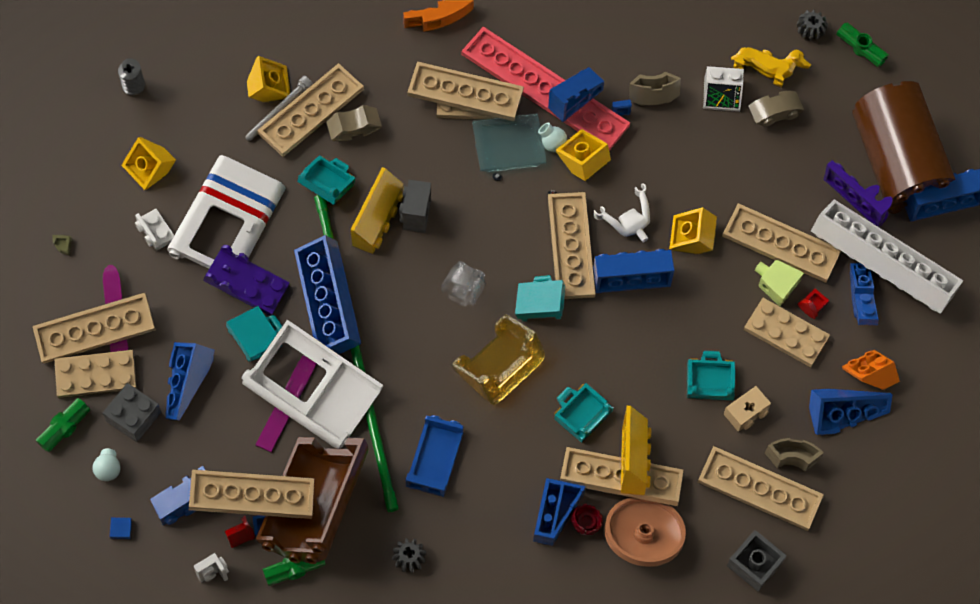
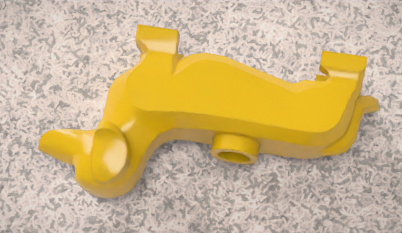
[731,47,811,88]

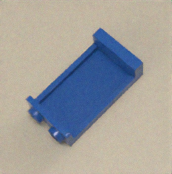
[406,415,464,497]

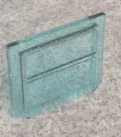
[472,113,546,172]

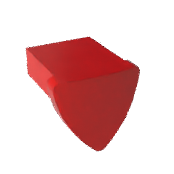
[797,288,829,319]
[225,516,255,548]

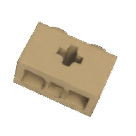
[724,386,771,432]

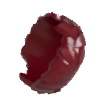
[571,503,603,535]

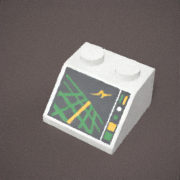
[703,66,744,112]

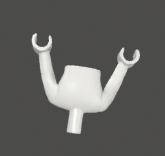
[594,183,650,242]

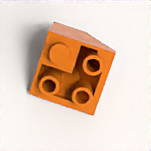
[842,350,900,390]

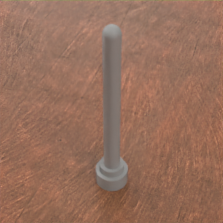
[246,76,313,141]

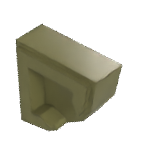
[52,235,72,256]

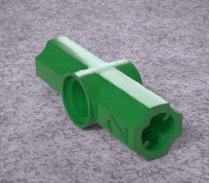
[836,22,889,67]
[36,398,91,453]
[262,557,326,586]

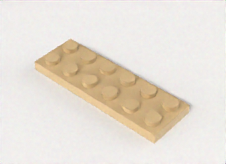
[407,62,524,121]
[257,63,364,157]
[548,192,595,299]
[722,203,841,283]
[33,293,156,364]
[698,446,824,531]
[560,447,684,506]
[189,470,314,519]

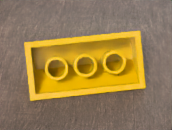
[351,167,404,254]
[620,405,651,495]

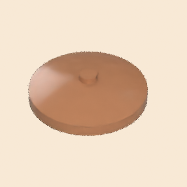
[605,497,686,567]

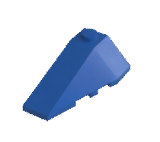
[166,342,215,421]
[809,389,893,435]

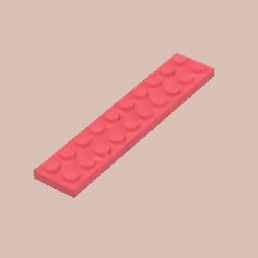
[461,26,630,151]

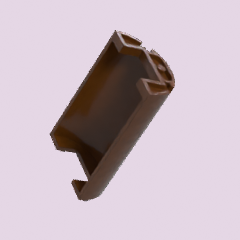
[852,81,956,214]
[256,437,369,564]

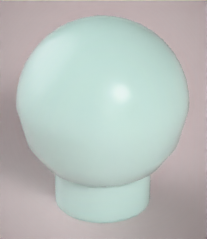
[538,123,567,152]
[92,448,121,481]

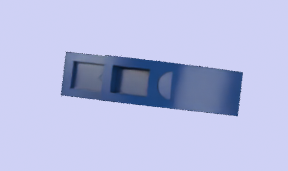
[850,263,879,325]

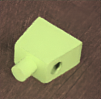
[754,260,804,306]

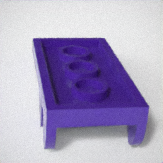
[823,160,892,227]
[203,245,290,316]

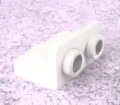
[135,209,174,251]
[194,553,229,582]

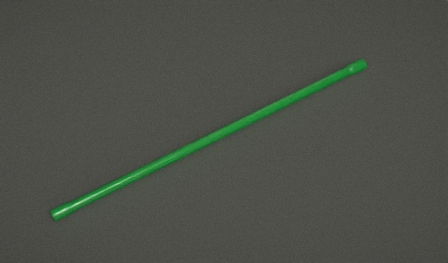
[314,195,399,512]

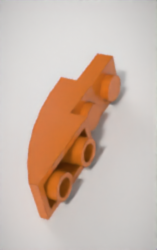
[403,0,474,32]

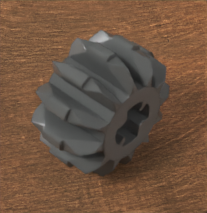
[796,10,828,41]
[392,538,426,573]

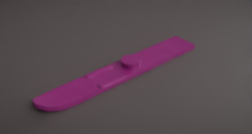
[103,265,128,352]
[255,354,317,452]

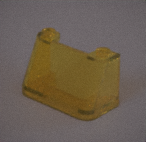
[451,314,545,405]

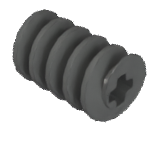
[118,58,146,95]

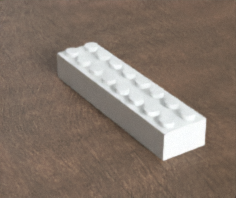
[811,199,963,314]

